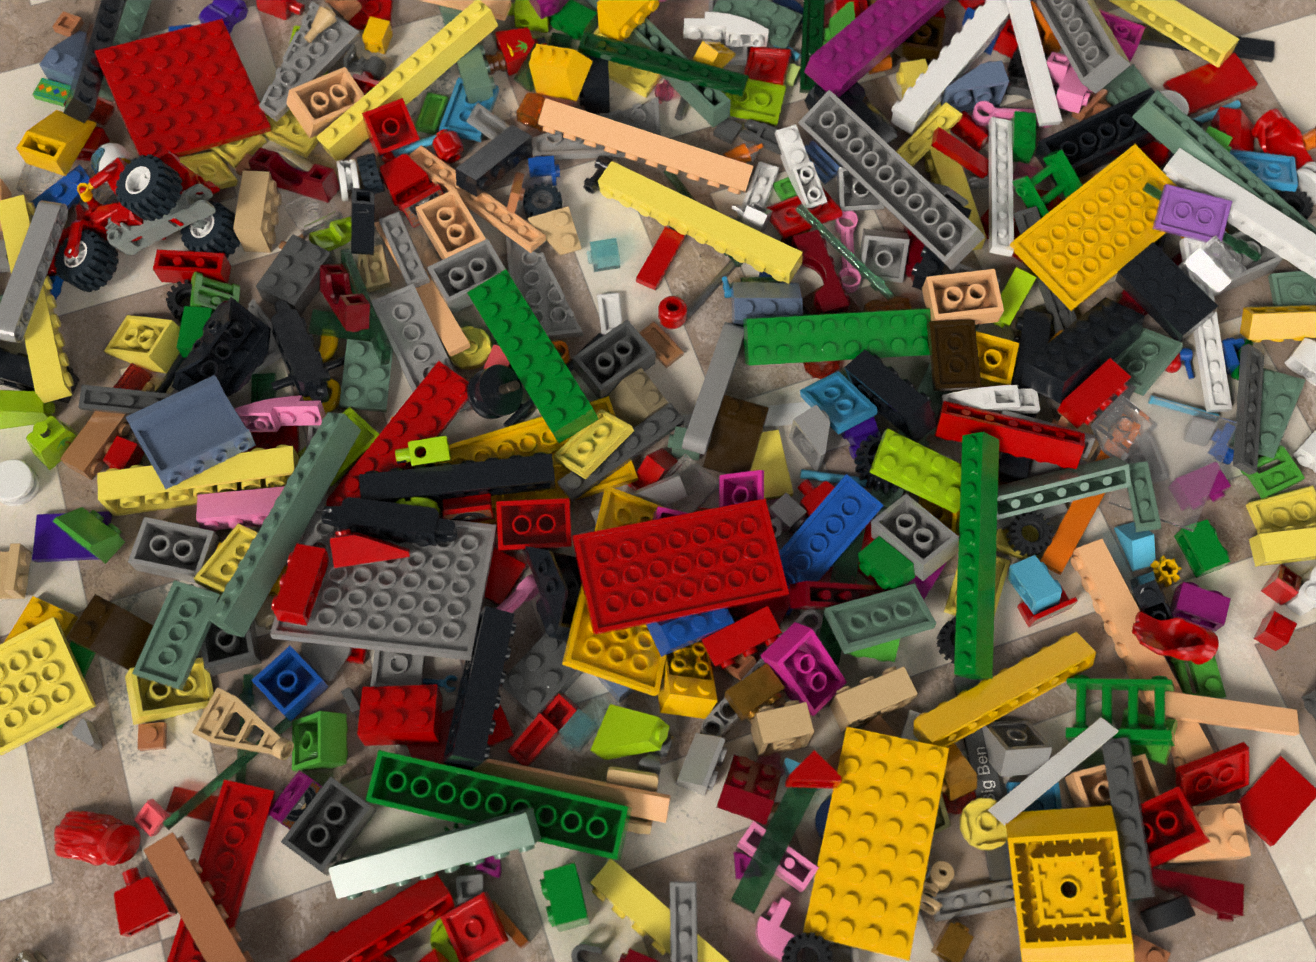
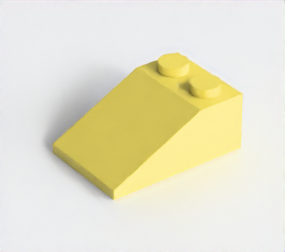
[104,315,180,374]
[125,657,214,725]

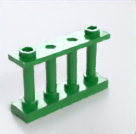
[1012,150,1083,218]
[1066,675,1175,746]

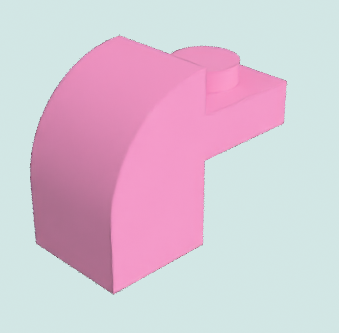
[1047,52,1071,87]
[755,898,794,962]

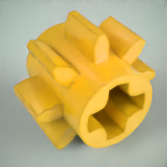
[1150,556,1182,587]

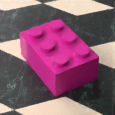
[761,622,847,717]

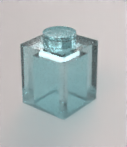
[586,238,620,272]
[559,709,598,752]

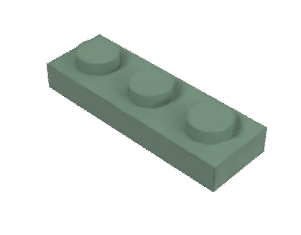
[1127,461,1161,532]

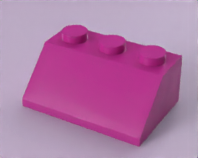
[1099,9,1145,62]
[719,470,764,507]

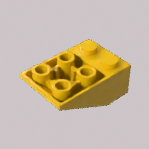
[16,110,97,176]
[658,642,718,719]

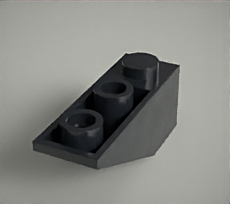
[351,188,375,255]
[1130,571,1174,620]

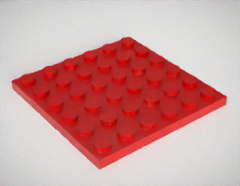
[95,19,271,157]

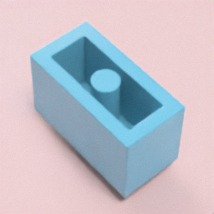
[1008,555,1062,615]

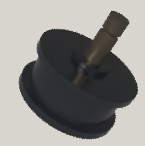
[467,365,523,419]

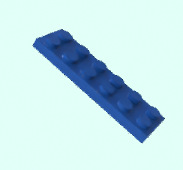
[779,474,884,616]

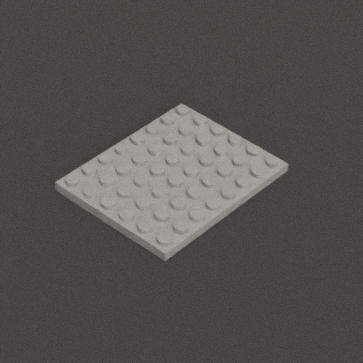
[270,506,497,661]

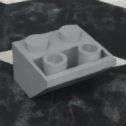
[677,733,728,796]

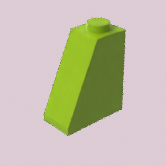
[992,267,1037,329]
[0,390,55,429]
[590,704,670,760]

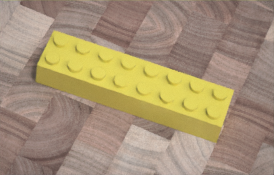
[97,445,300,516]

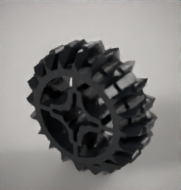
[854,431,907,494]

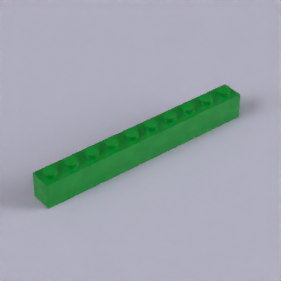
[954,432,999,679]

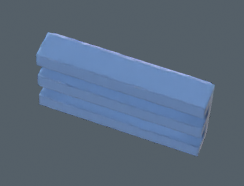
[804,141,840,184]

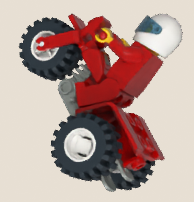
[54,143,241,292]

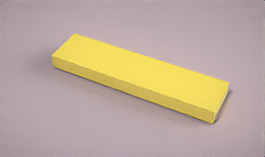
[896,102,963,167]

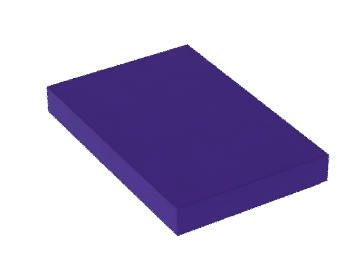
[32,511,112,562]

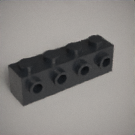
[456,125,533,197]
[911,202,971,290]

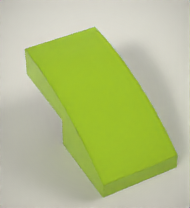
[308,217,351,252]

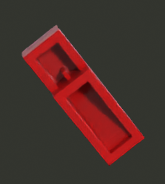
[508,693,582,766]

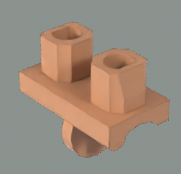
[1072,88,1111,121]

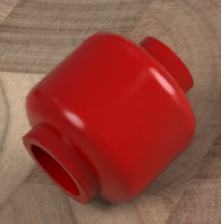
[432,129,464,163]
[658,296,687,329]

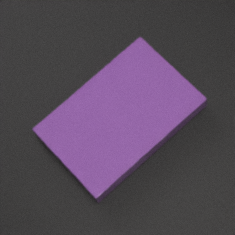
[1152,184,1232,246]

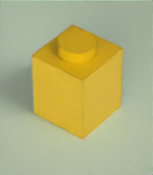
[362,17,393,54]

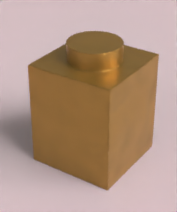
[931,921,974,962]

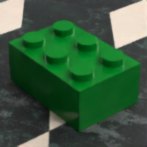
[540,863,590,932]

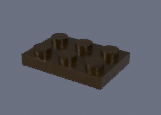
[927,320,982,391]

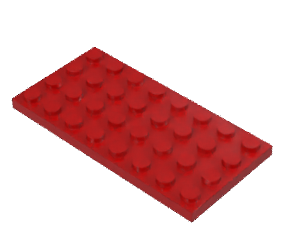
[572,498,789,636]

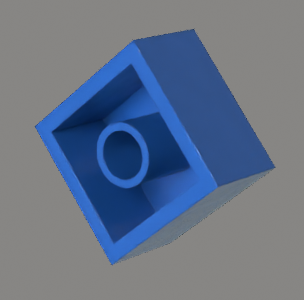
[251,646,329,722]

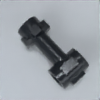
[583,156,613,194]

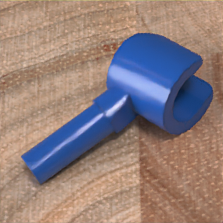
[1179,348,1194,380]

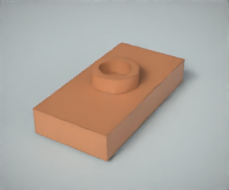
[324,0,362,21]
[506,172,525,213]

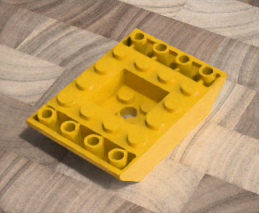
[1006,806,1134,962]

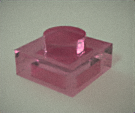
[1013,161,1039,180]

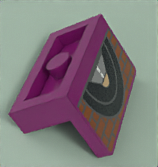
[269,771,322,830]

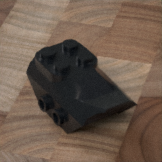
[804,82,898,144]
[171,297,271,397]
[522,546,582,641]

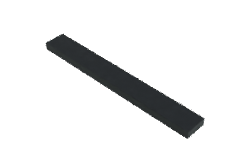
[1134,22,1274,62]

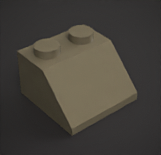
[609,368,668,428]

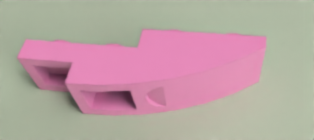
[235,395,326,432]

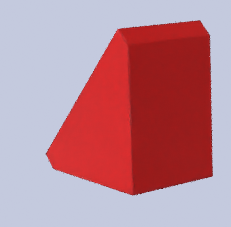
[634,448,680,488]
[1261,564,1302,606]
[785,750,842,789]

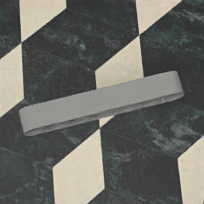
[0,201,68,343]
[682,322,744,455]
[700,609,822,738]

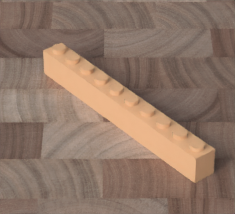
[538,98,753,195]
[1071,539,1214,768]

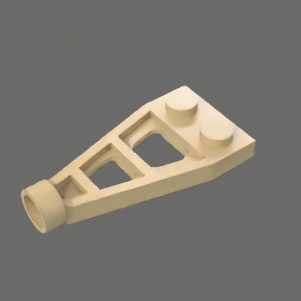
[192,687,294,761]

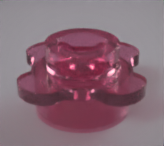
[655,80,674,104]
[756,752,785,777]

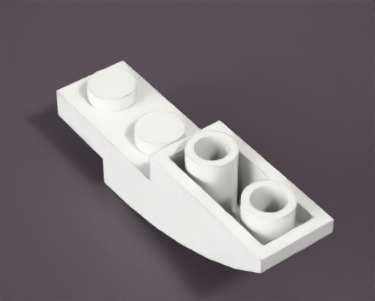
[683,12,768,47]
[775,124,827,210]
[941,385,1040,414]

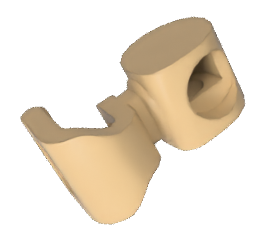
[920,861,954,915]

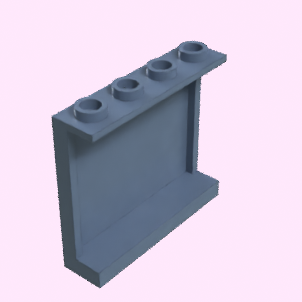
[126,375,255,489]

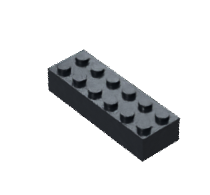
[1035,87,1157,186]
[1021,297,1145,404]
[442,606,516,771]

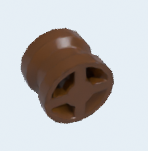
[485,50,507,75]

